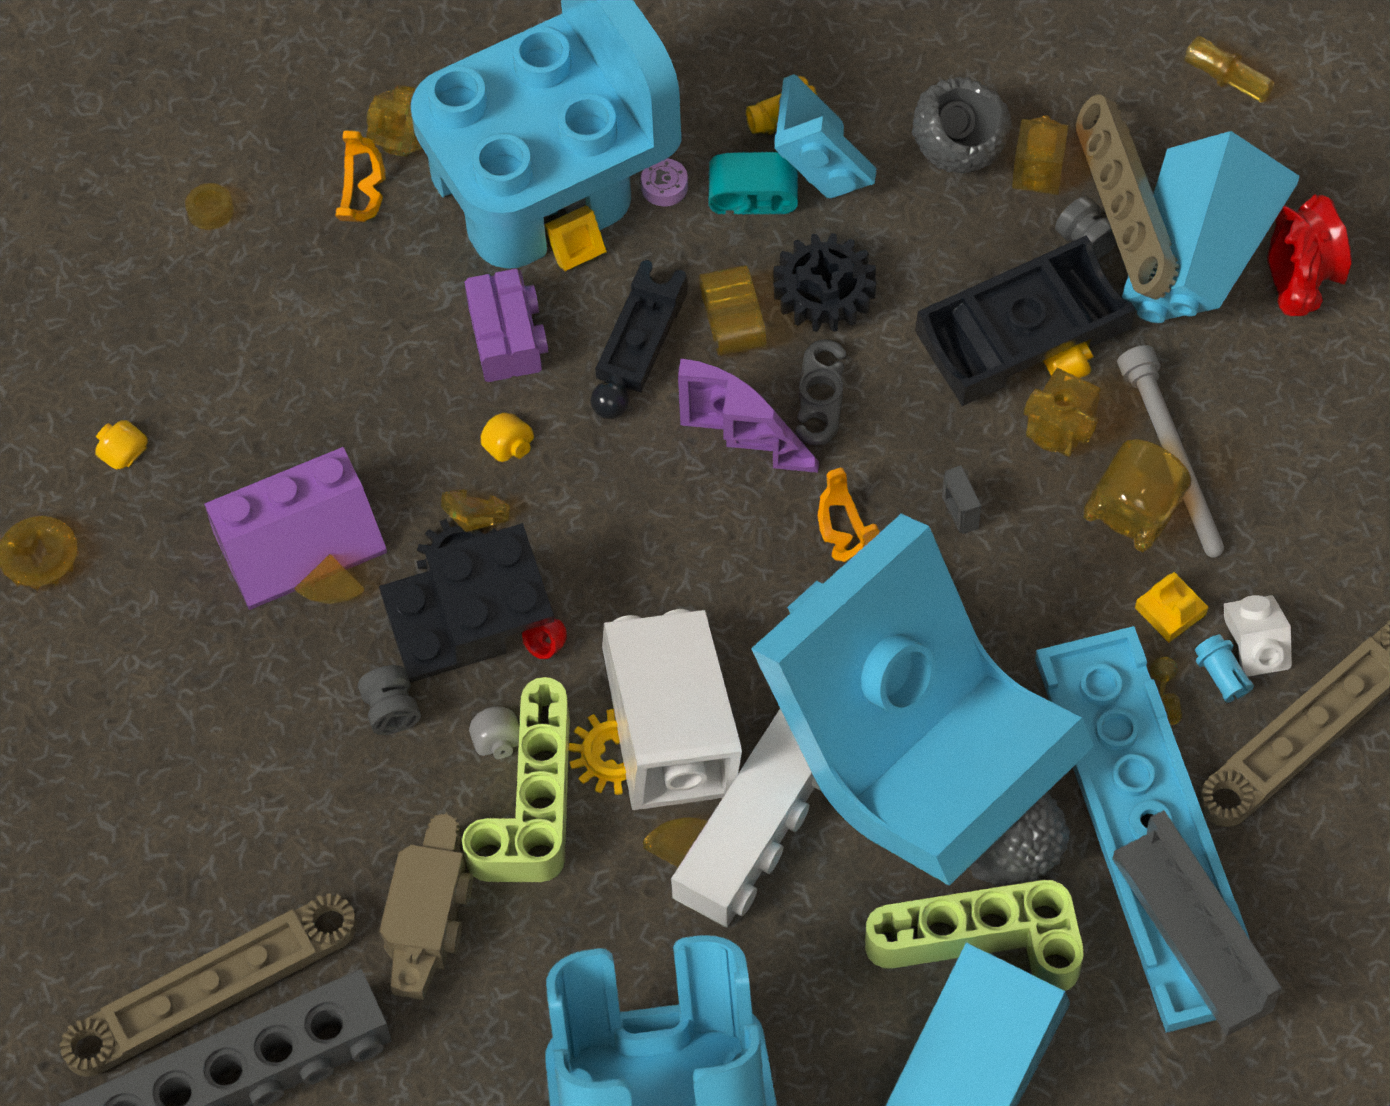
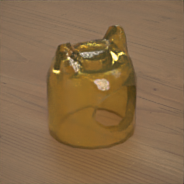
[1083,439,1192,552]

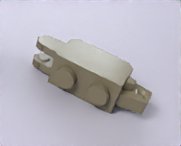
[379,812,473,1000]

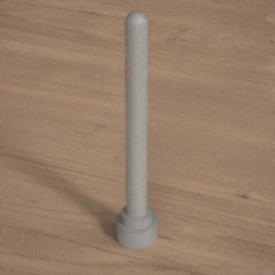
[1117,345,1224,558]

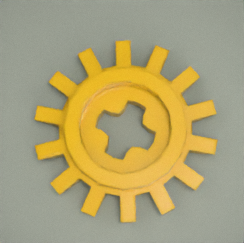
[568,709,626,795]

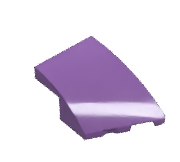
[678,359,819,473]

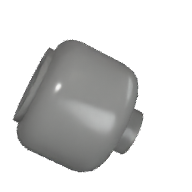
[469,706,520,759]

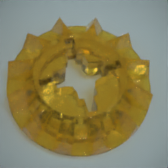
[0,516,79,592]

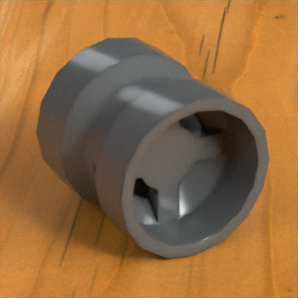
[1055,196,1117,260]
[358,665,421,735]

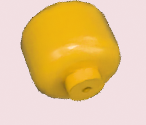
[1043,342,1094,383]
[481,413,534,462]
[95,420,148,469]

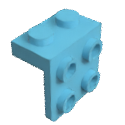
[774,74,877,198]

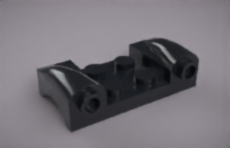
[915,235,1136,406]

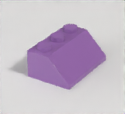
[204,447,387,610]

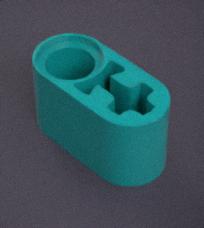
[708,152,798,214]

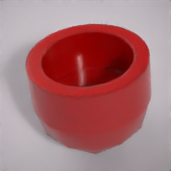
[522,618,567,659]

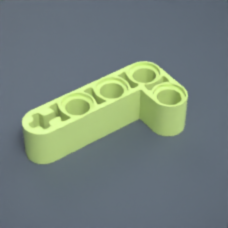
[462,677,570,882]
[865,880,1083,991]

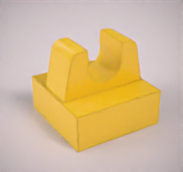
[544,205,607,271]
[1135,572,1208,643]

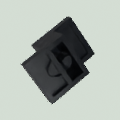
[379,523,554,683]

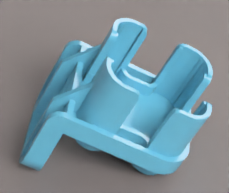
[411,0,681,268]
[545,935,777,1106]

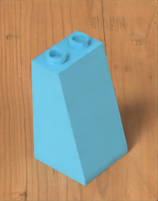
[1122,131,1299,323]
[886,943,1070,1106]

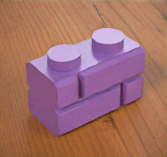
[464,268,548,382]

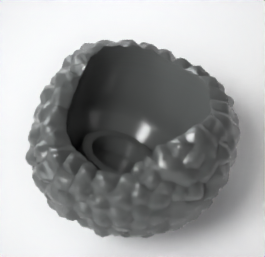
[912,76,1012,173]
[968,792,1070,886]

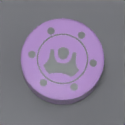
[641,158,688,206]

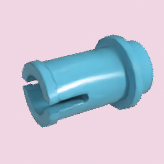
[1195,634,1254,703]

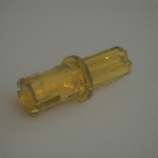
[1184,36,1275,102]

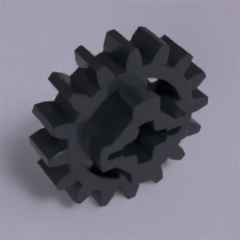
[773,233,876,332]

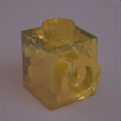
[1012,115,1069,195]

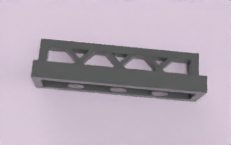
[1112,810,1282,1036]

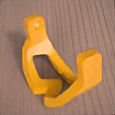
[336,131,386,222]
[818,468,880,562]

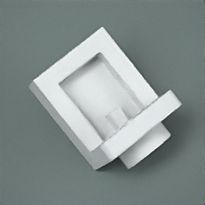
[1224,595,1292,677]

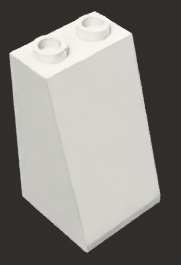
[602,609,742,810]

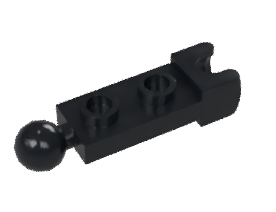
[590,260,688,419]

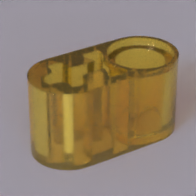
[699,265,767,356]

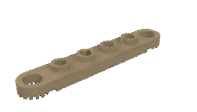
[1076,95,1179,300]
[1199,620,1390,827]
[60,894,357,1077]

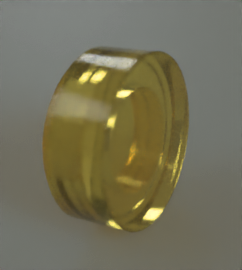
[185,183,234,230]

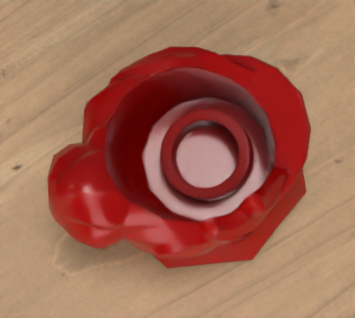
[1267,194,1352,316]

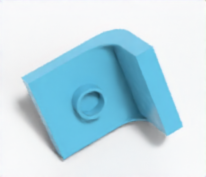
[751,514,1094,886]

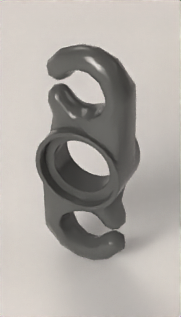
[795,339,847,446]

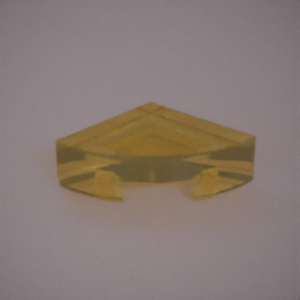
[441,489,510,532]
[294,554,366,604]
[643,817,708,867]

